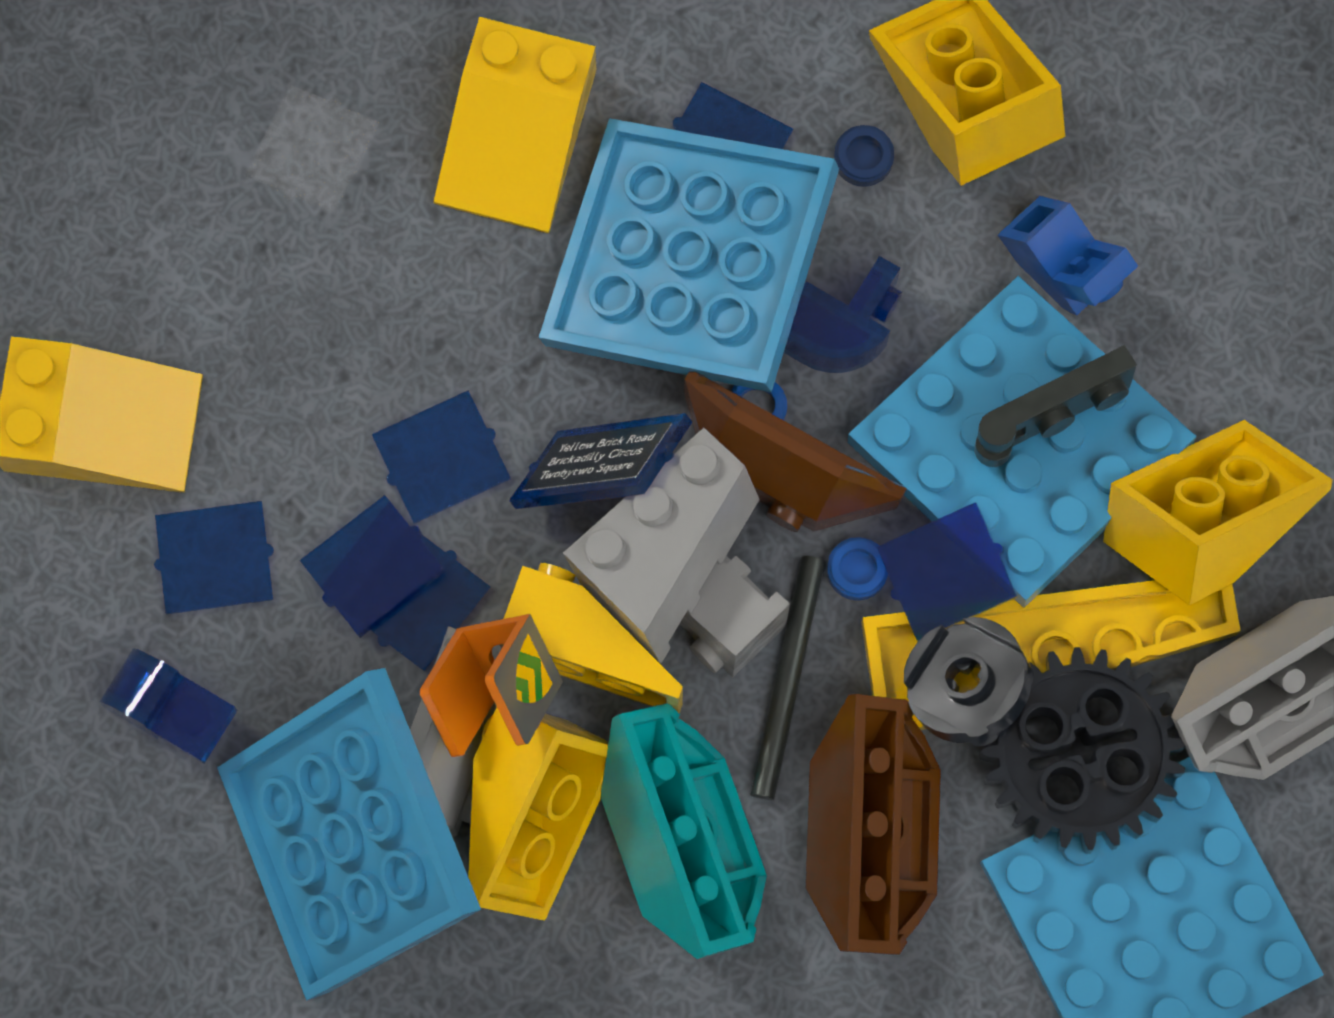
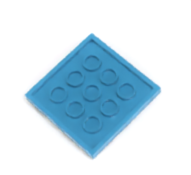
[539,118,839,392]
[847,276,1196,608]
[217,668,481,1001]
[980,757,1324,1018]

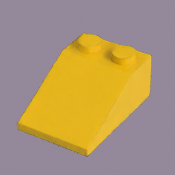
[869,0,1066,186]
[434,17,597,233]
[0,336,203,493]
[1103,420,1333,605]
[500,563,683,713]
[468,707,609,921]

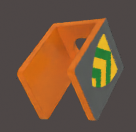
[420,614,563,757]

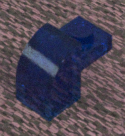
[784,256,903,373]
[99,648,238,764]

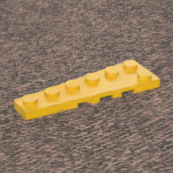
[861,580,1241,730]

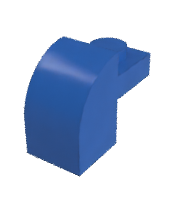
[998,196,1138,315]

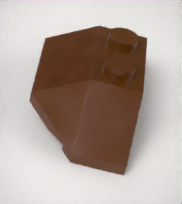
[684,371,907,532]
[805,694,941,955]

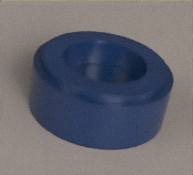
[834,125,894,187]

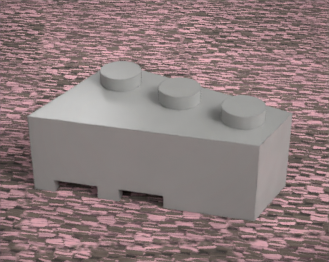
[563,428,760,664]
[680,556,790,678]

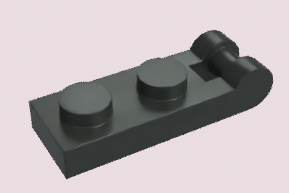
[974,345,1137,467]

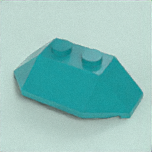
[601,703,767,959]

